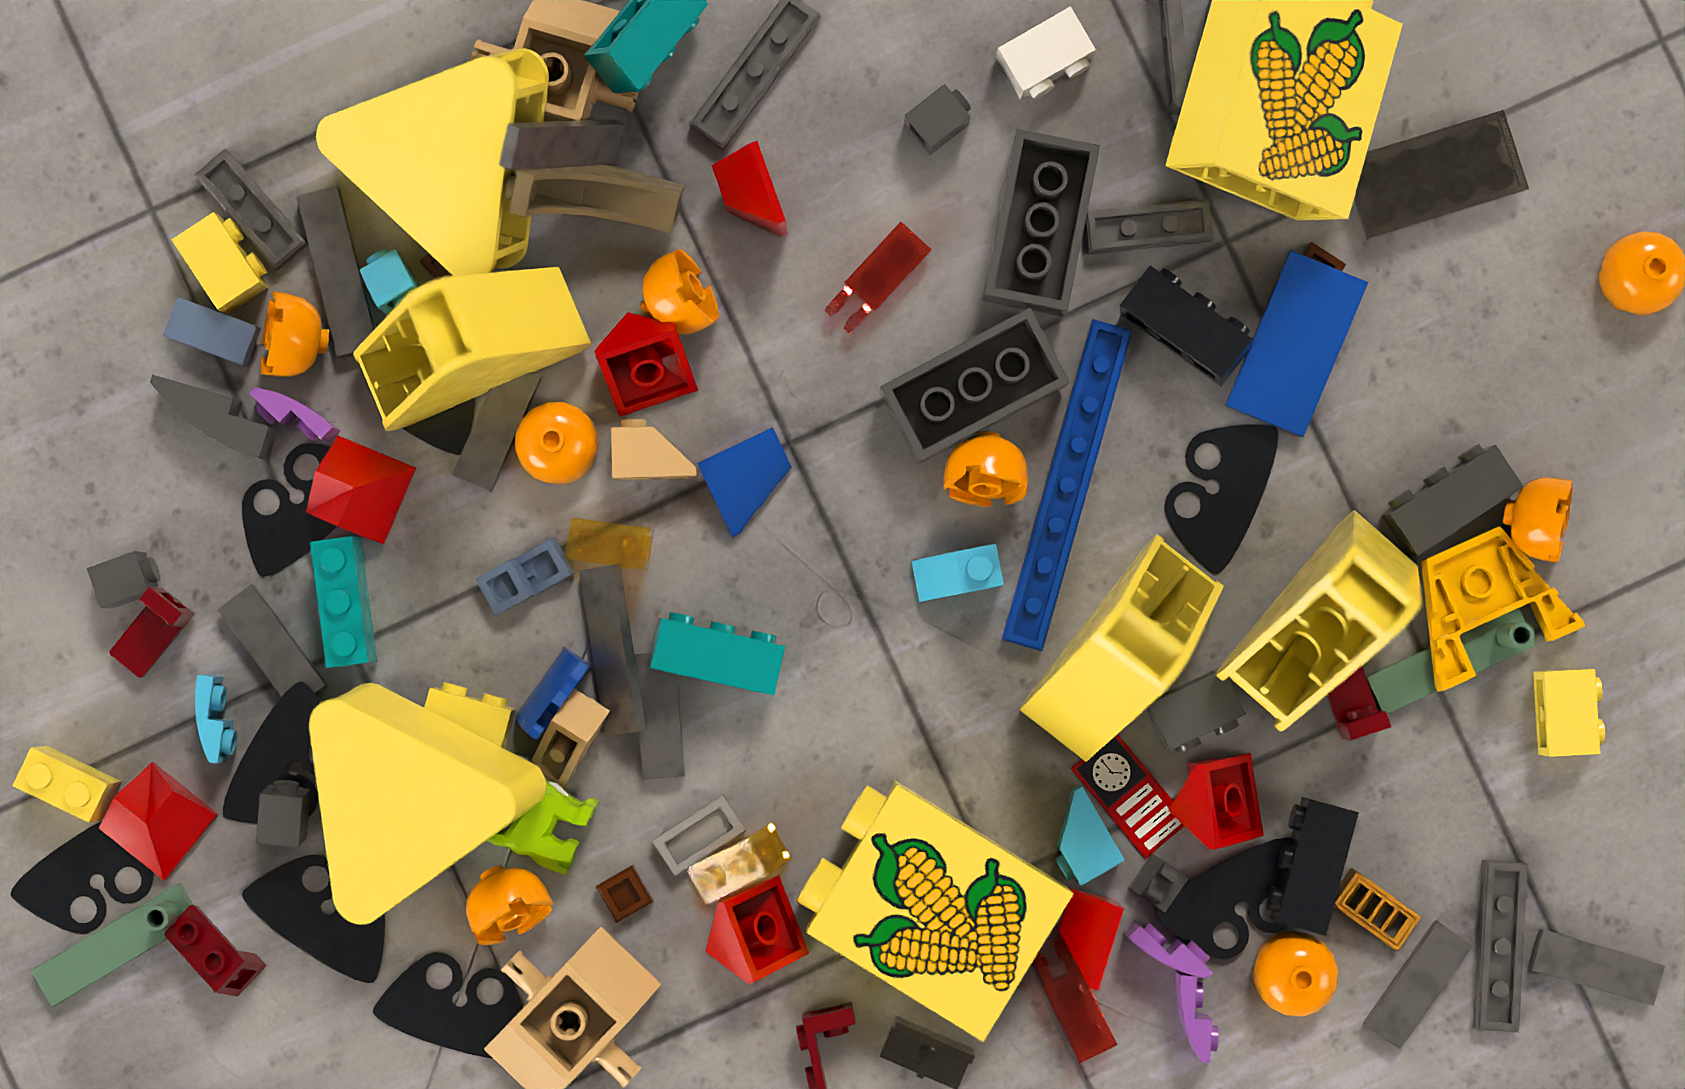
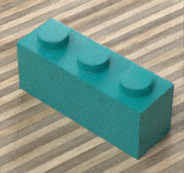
[584,0,708,93]
[310,536,377,668]
[647,612,785,696]

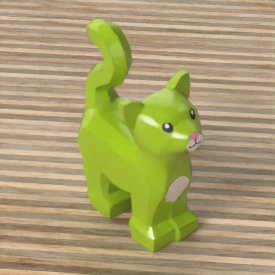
[487,755,600,876]

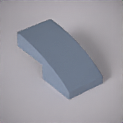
[163,297,261,367]
[476,537,575,616]

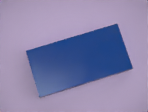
[1224,250,1368,437]

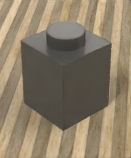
[904,84,971,155]
[87,551,160,609]
[256,780,311,848]

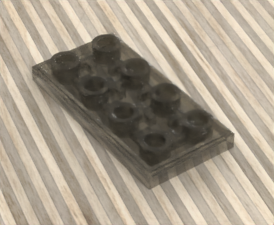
[1354,110,1529,240]

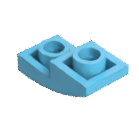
[195,674,237,763]

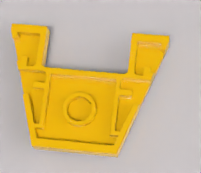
[1421,526,1585,692]

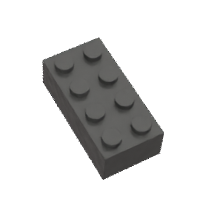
[982,129,1100,317]
[880,308,1070,465]

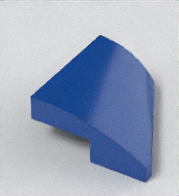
[697,427,792,537]
[515,646,592,740]

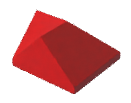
[711,141,788,237]
[594,312,698,417]
[306,435,416,544]
[1168,753,1264,850]
[99,762,218,880]
[705,875,809,984]
[1055,888,1124,991]

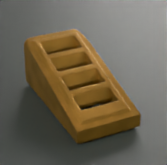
[1334,868,1421,952]

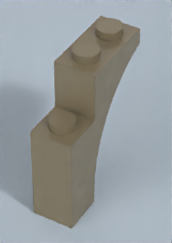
[505,164,685,233]

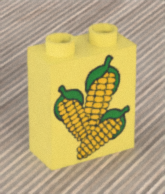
[1165,0,1403,220]
[796,781,1073,1042]

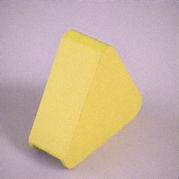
[316,48,549,276]
[353,267,592,431]
[1215,510,1421,732]
[1019,534,1224,762]
[309,683,546,924]

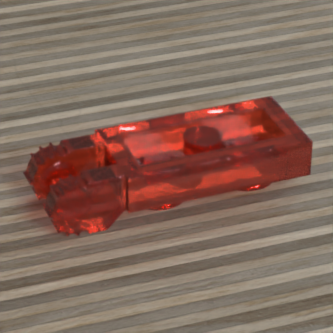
[824,222,932,334]
[1033,938,1117,1064]

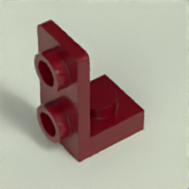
[109,587,195,678]
[1327,665,1391,740]
[164,905,267,996]
[796,1002,856,1089]

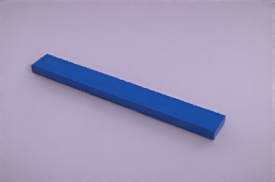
[1001,319,1133,651]

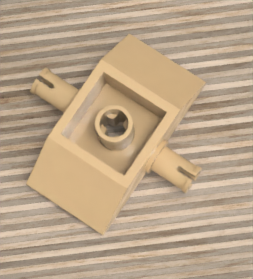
[471,0,638,122]
[484,926,662,1089]

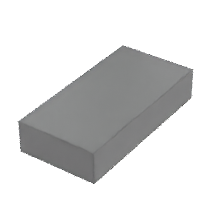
[652,794,746,876]

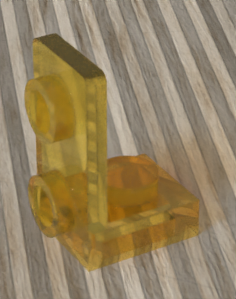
[565,518,654,571]
[687,823,792,904]

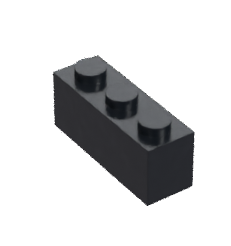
[1120,266,1253,387]
[1267,797,1359,936]

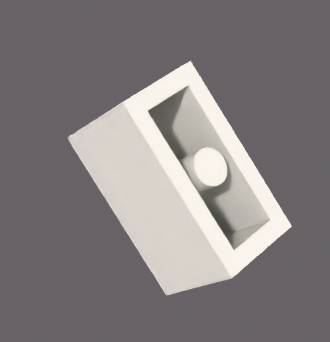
[996,6,1096,100]

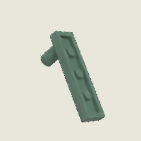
[1366,608,1536,714]
[31,883,194,1007]

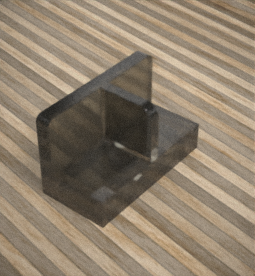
[879,1016,975,1089]

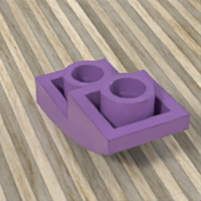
[249,387,341,442]
[1124,921,1213,979]
[1175,970,1219,1063]

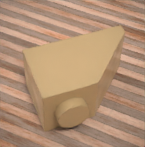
[611,419,699,481]
[531,689,610,789]

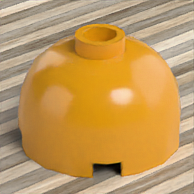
[1599,231,1685,316]
[640,249,719,335]
[260,291,329,377]
[515,402,599,485]
[943,431,1028,506]
[1503,477,1573,563]
[466,865,553,945]
[1252,930,1339,1016]

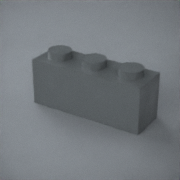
[1382,444,1524,557]

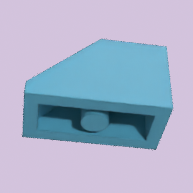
[359,249,421,315]
[911,544,1004,602]
[1055,784,1125,886]

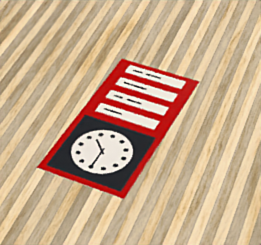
[1070,734,1184,859]

